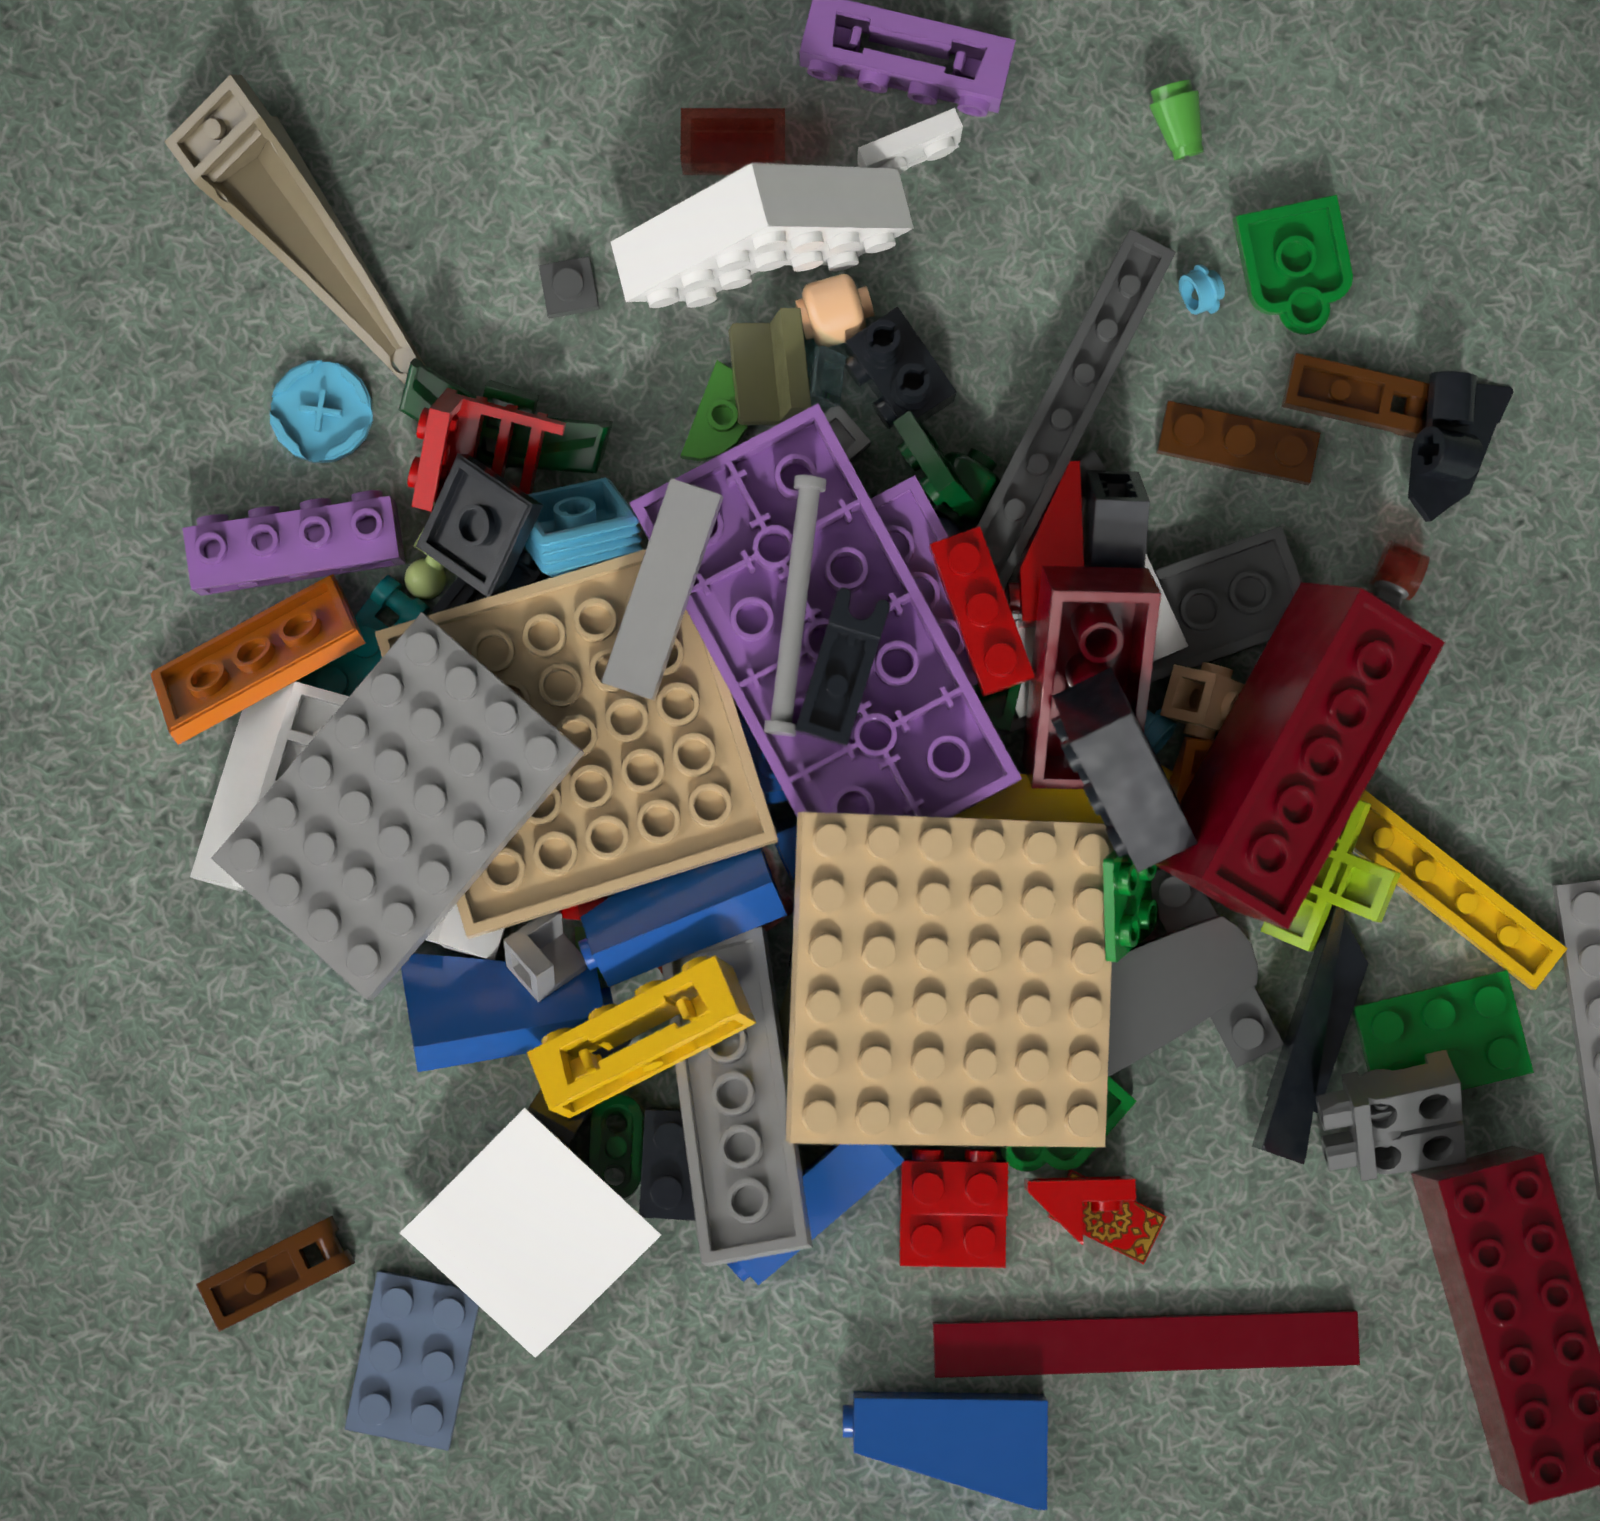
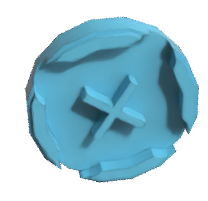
[270,360,373,463]

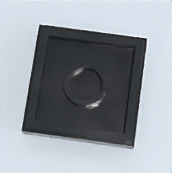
[416,453,543,597]

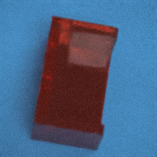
[680,108,786,175]

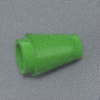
[1149,79,1204,161]

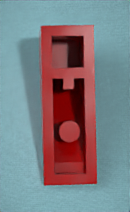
[1008,461,1084,628]

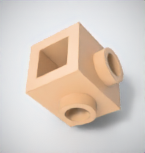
[1160,662,1245,740]

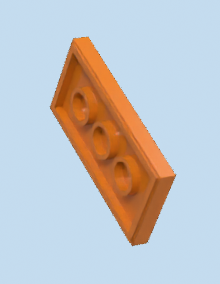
[150,574,365,745]

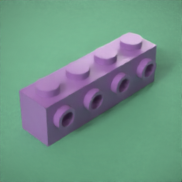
[182,490,406,596]

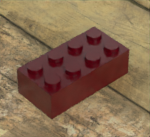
[1022,566,1161,789]

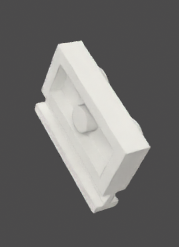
[857,108,963,174]

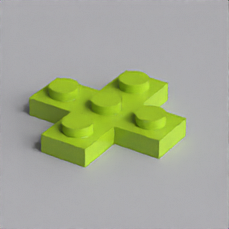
[1260,799,1401,952]

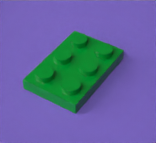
[1353,970,1534,1090]

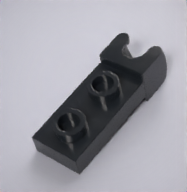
[795,587,891,747]

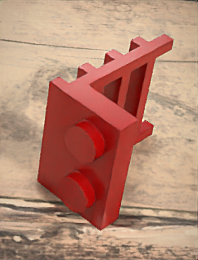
[407,388,566,512]

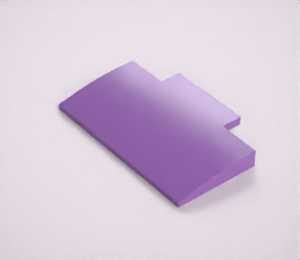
[630,403,1022,818]

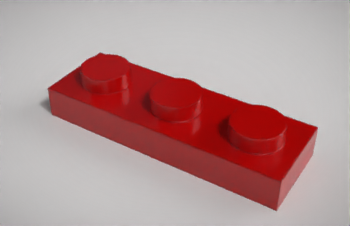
[929,526,1035,697]

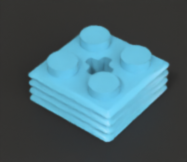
[525,477,643,577]

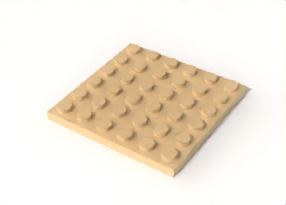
[375,549,778,939]
[785,812,1115,1147]

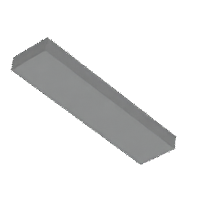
[601,478,724,701]

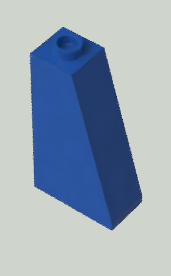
[579,847,787,987]
[401,953,613,1072]
[727,1144,905,1286]
[843,1391,1048,1510]

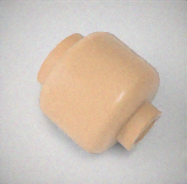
[795,274,874,348]

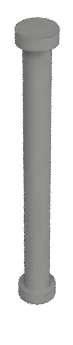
[764,475,827,736]

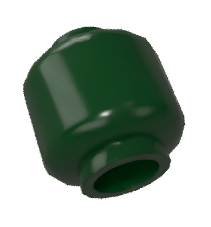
[925,448,1000,529]

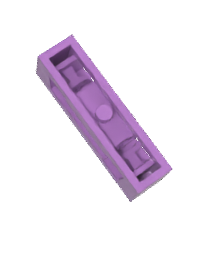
[800,0,1016,117]

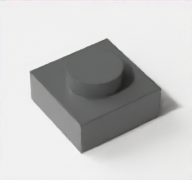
[539,256,599,319]

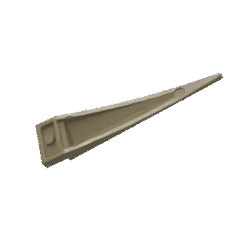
[164,74,425,385]

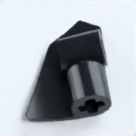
[1408,371,1513,522]

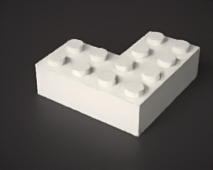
[611,163,914,308]

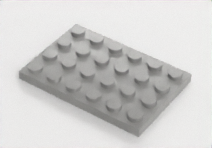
[211,612,584,1001]

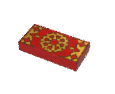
[1047,1169,1167,1264]

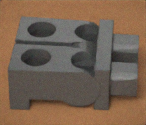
[1316,1050,1466,1181]

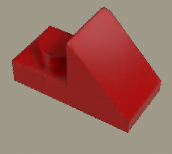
[1024,1176,1136,1245]

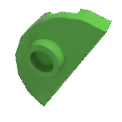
[680,360,748,462]

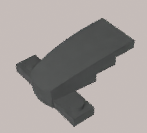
[1108,869,1284,1077]

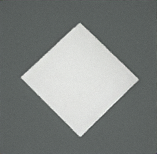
[400,1108,661,1357]

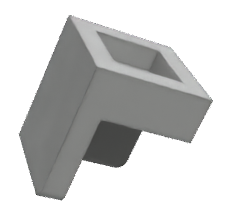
[504,911,587,1003]

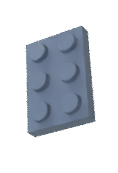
[344,1270,480,1451]

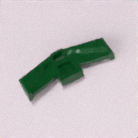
[399,358,613,474]

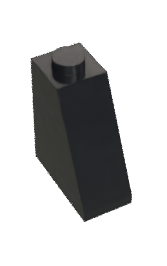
[1084,470,1150,568]

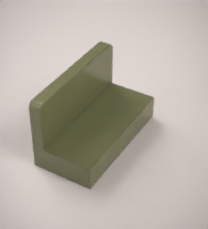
[728,308,811,425]

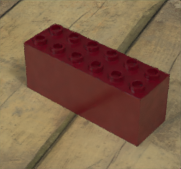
[1155,582,1445,930]
[1411,1146,1600,1505]

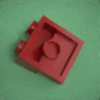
[899,1149,1008,1268]

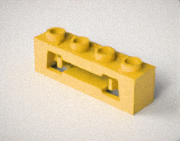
[527,955,756,1118]

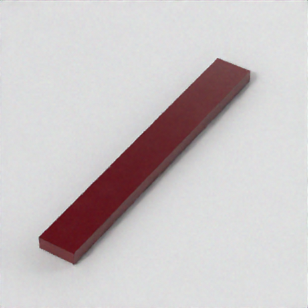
[932,1310,1360,1378]

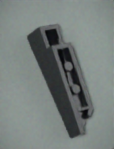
[1252,904,1368,1164]

